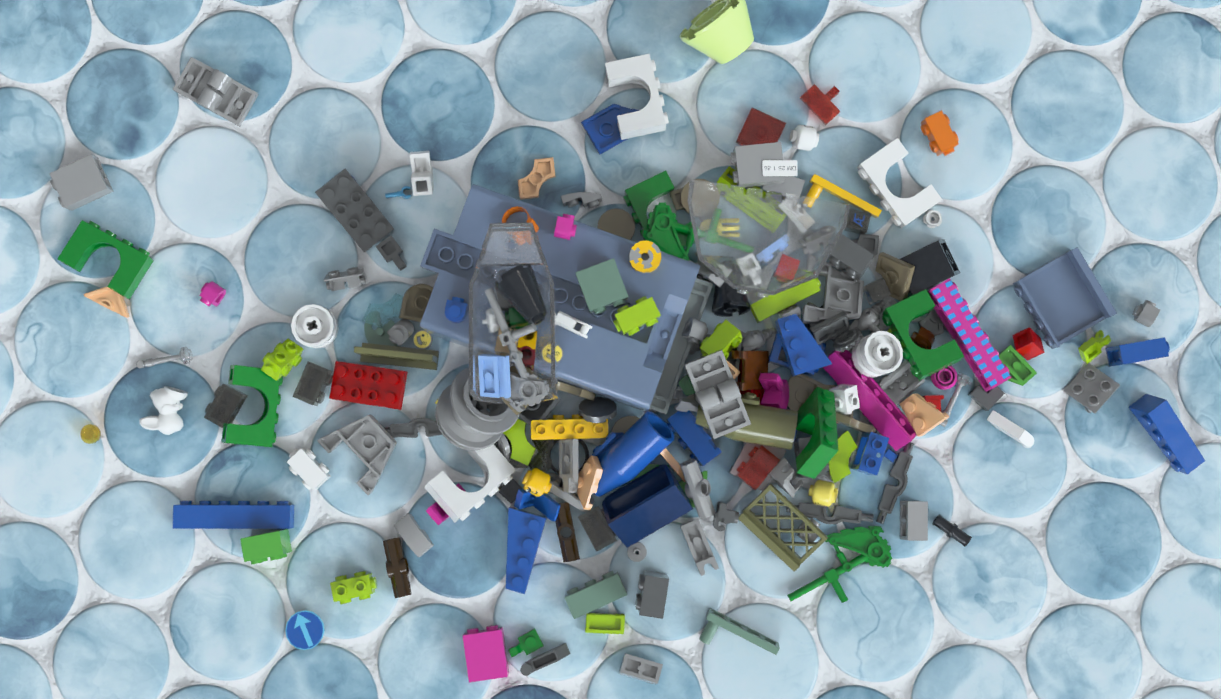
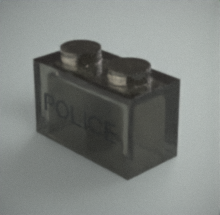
[292,361,333,406]
[204,384,248,428]
[578,505,617,552]

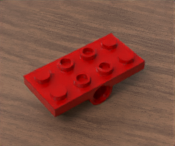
[329,361,408,410]

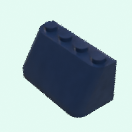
[602,464,693,548]

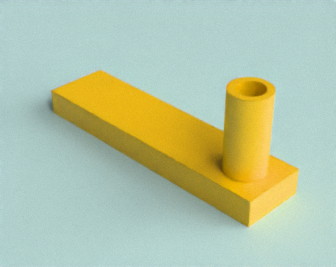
[802,174,882,218]

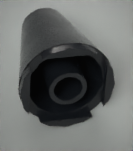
[712,262,750,317]
[494,264,547,325]

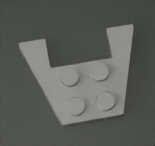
[802,254,864,324]
[317,414,397,495]

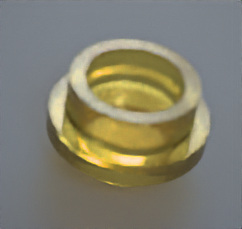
[80,424,101,444]

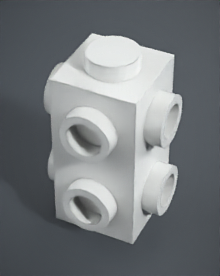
[287,448,331,490]

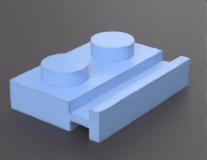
[478,354,511,398]

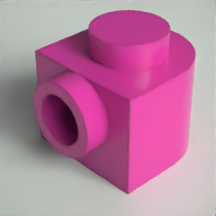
[554,214,577,240]
[199,281,226,307]

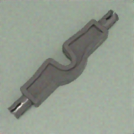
[384,418,443,438]
[876,442,914,524]
[786,503,874,524]

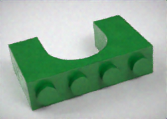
[623,171,700,248]
[57,220,154,300]
[882,289,964,381]
[221,365,283,447]
[796,387,839,479]

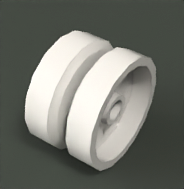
[291,304,339,349]
[852,331,903,378]

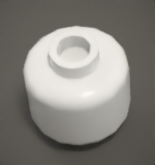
[789,125,819,151]

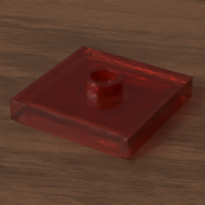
[736,108,786,146]

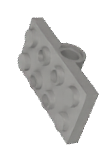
[172,57,259,127]
[684,350,751,439]

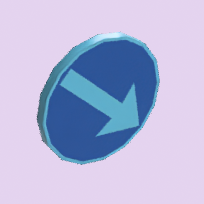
[285,610,325,650]

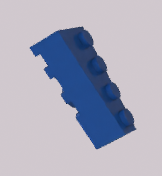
[1128,394,1205,475]
[506,507,547,594]

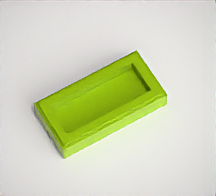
[585,612,625,634]

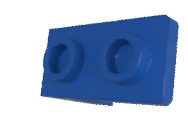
[514,488,560,522]

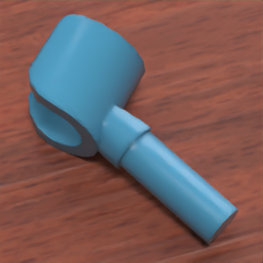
[385,186,412,199]

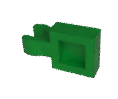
[508,628,544,657]

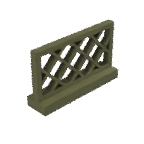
[354,343,439,370]
[739,483,828,572]

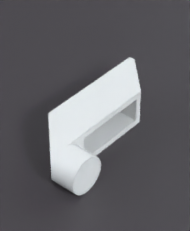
[987,410,1034,448]

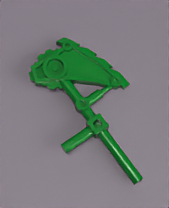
[642,202,754,261]
[787,526,893,603]

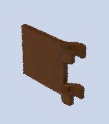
[732,351,769,391]

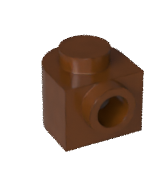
[910,326,935,349]

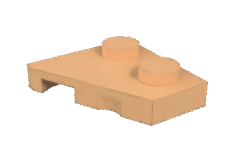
[899,393,949,437]
[577,455,603,510]

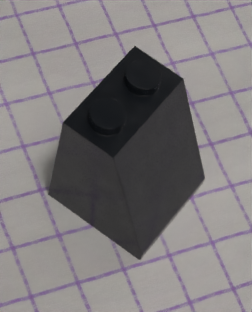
[900,239,960,295]

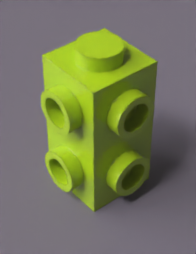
[613,296,661,336]
[700,319,743,359]
[261,338,304,381]
[330,571,377,604]

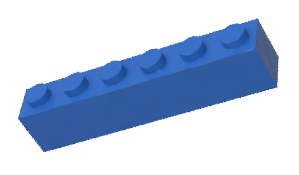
[173,501,294,529]

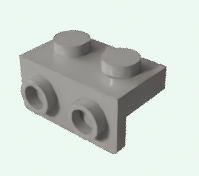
[879,360,925,406]

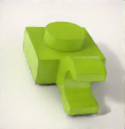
[1078,330,1111,364]

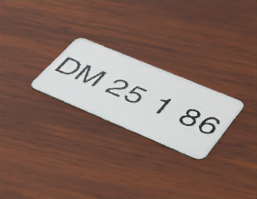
[762,160,797,176]

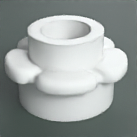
[923,210,942,228]

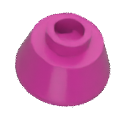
[931,366,957,390]

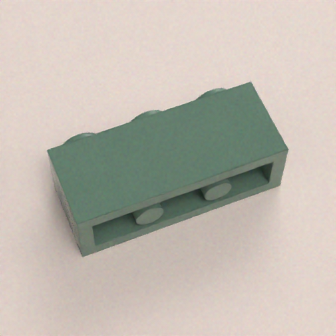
[564,571,627,619]

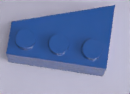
[775,314,832,377]
[667,410,722,466]

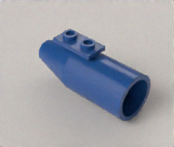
[592,411,674,497]

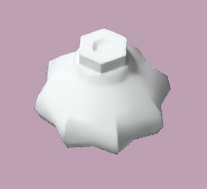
[482,308,505,333]

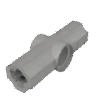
[680,459,716,519]

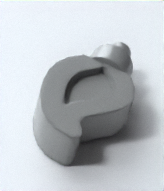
[498,434,511,462]

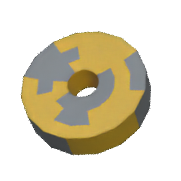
[629,241,661,274]

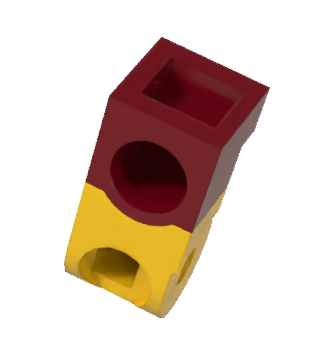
[517,331,537,371]

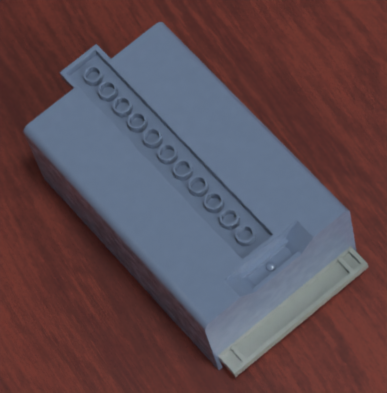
[420,184,713,415]

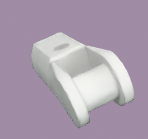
[554,311,592,339]

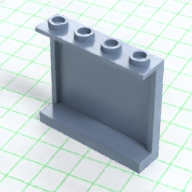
[1013,247,1117,349]

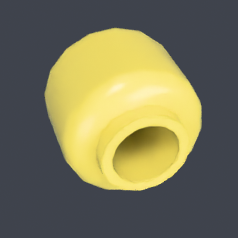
[808,480,838,507]

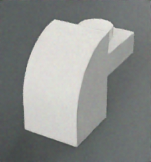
[410,151,434,196]

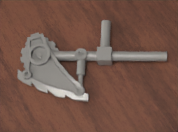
[485,288,549,412]

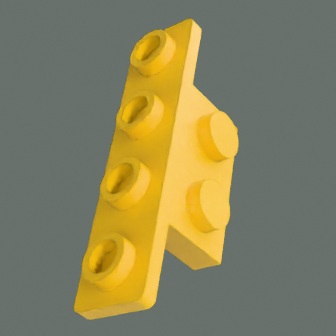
[531,414,608,440]

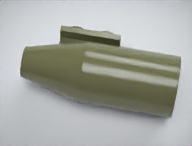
[695,392,798,450]

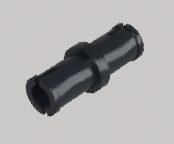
[932,514,972,547]

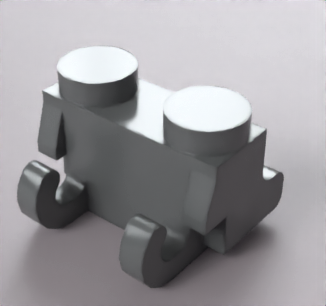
[713,502,739,531]

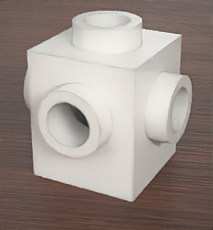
[829,384,860,415]

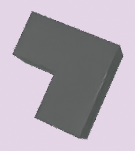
[968,386,1005,411]

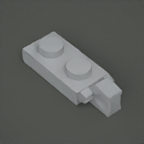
[559,439,579,493]

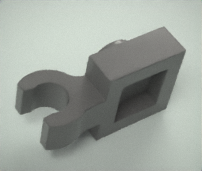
[376,236,407,271]

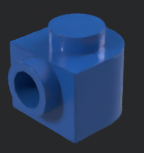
[445,297,469,323]

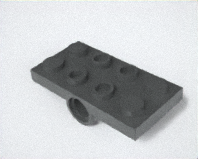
[315,169,394,252]

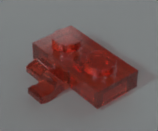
[800,84,840,125]

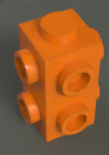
[921,110,959,156]

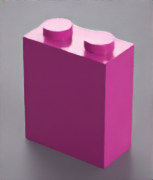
[462,625,509,683]

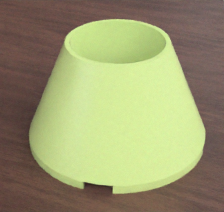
[679,0,754,64]

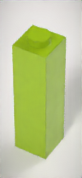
[750,274,821,323]

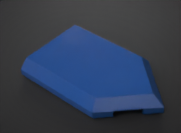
[581,104,639,155]

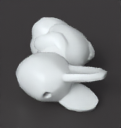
[139,386,188,435]

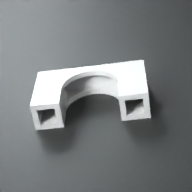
[605,54,669,140]
[857,138,942,229]
[424,444,516,523]

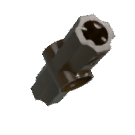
[555,502,580,563]
[383,537,412,598]

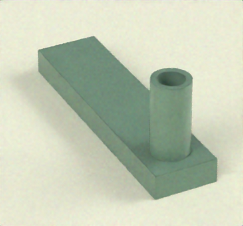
[699,608,780,655]

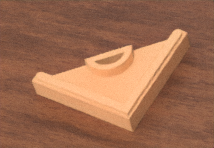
[84,286,129,318]

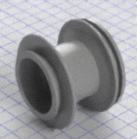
[435,365,519,451]

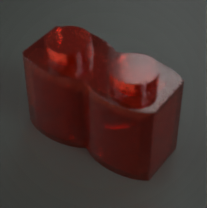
[736,445,780,490]

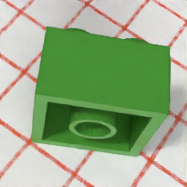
[240,529,292,565]

